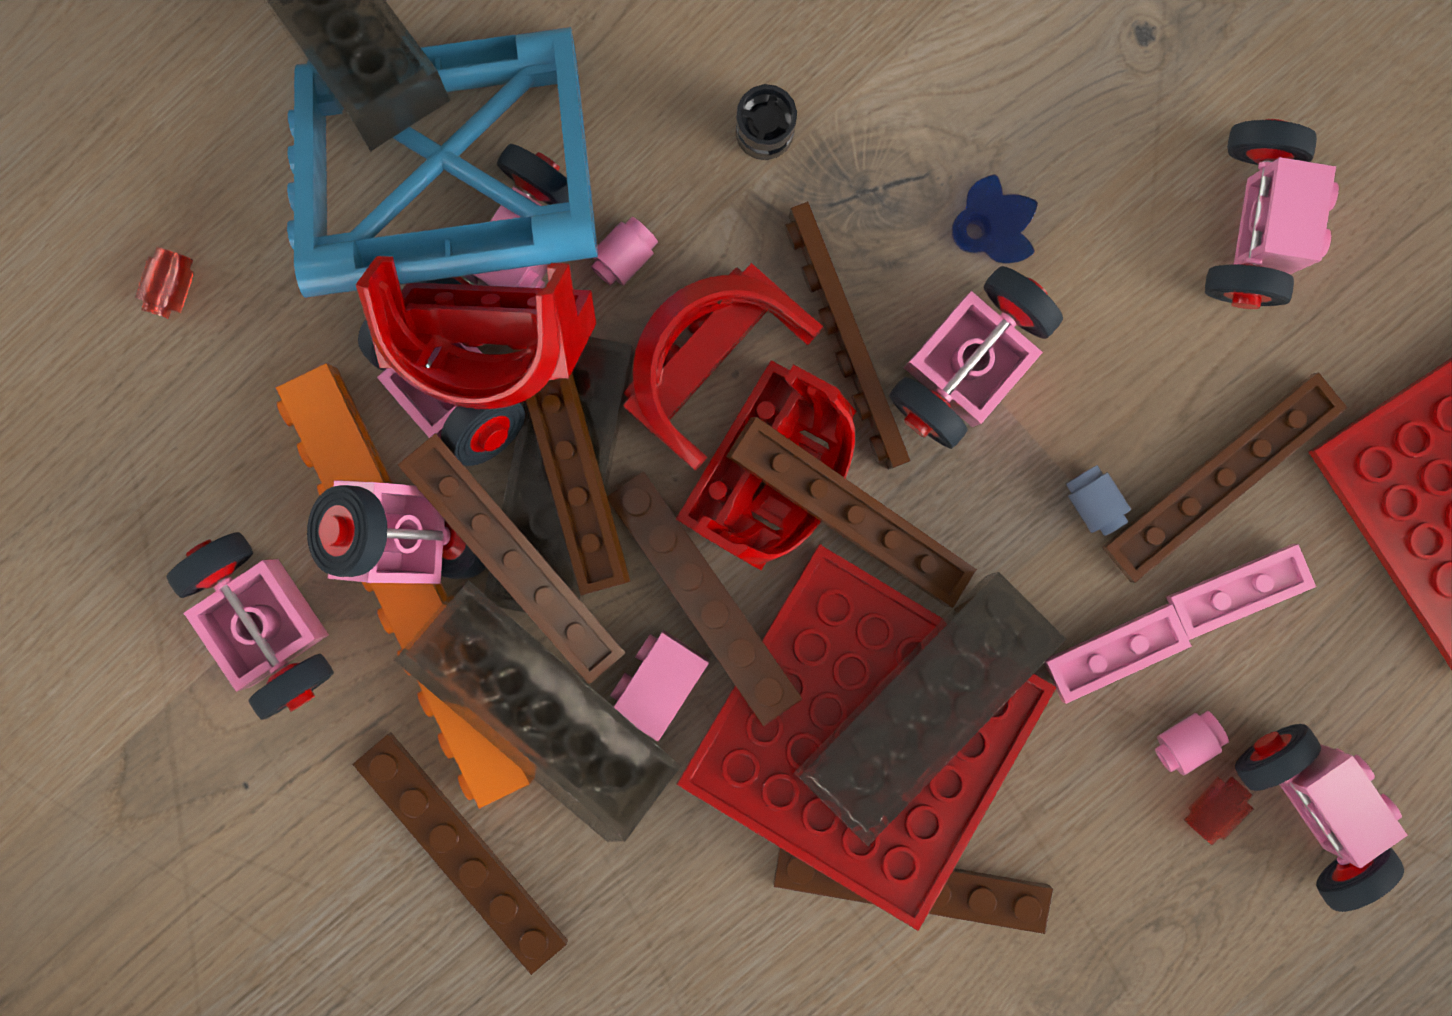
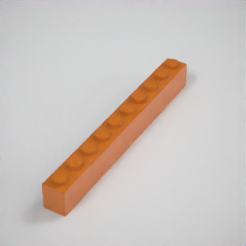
[276,363,535,809]

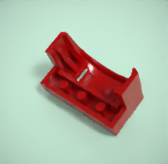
[355,256,596,409]
[623,263,823,471]
[676,360,857,570]

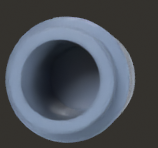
[1066,465,1131,536]

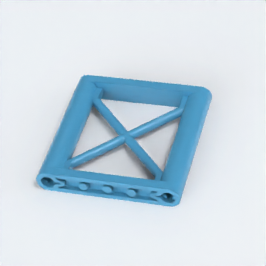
[287,27,598,298]

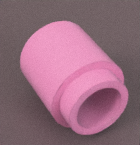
[591,217,658,286]
[1155,711,1229,776]

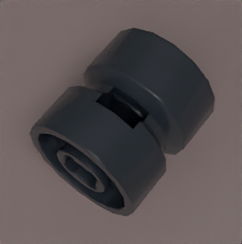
[736,84,797,160]

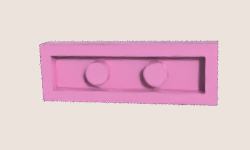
[1166,544,1316,640]
[1043,604,1192,704]

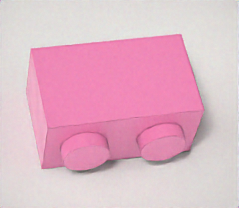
[610,630,709,741]

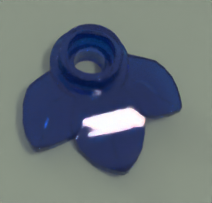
[952,174,1038,264]

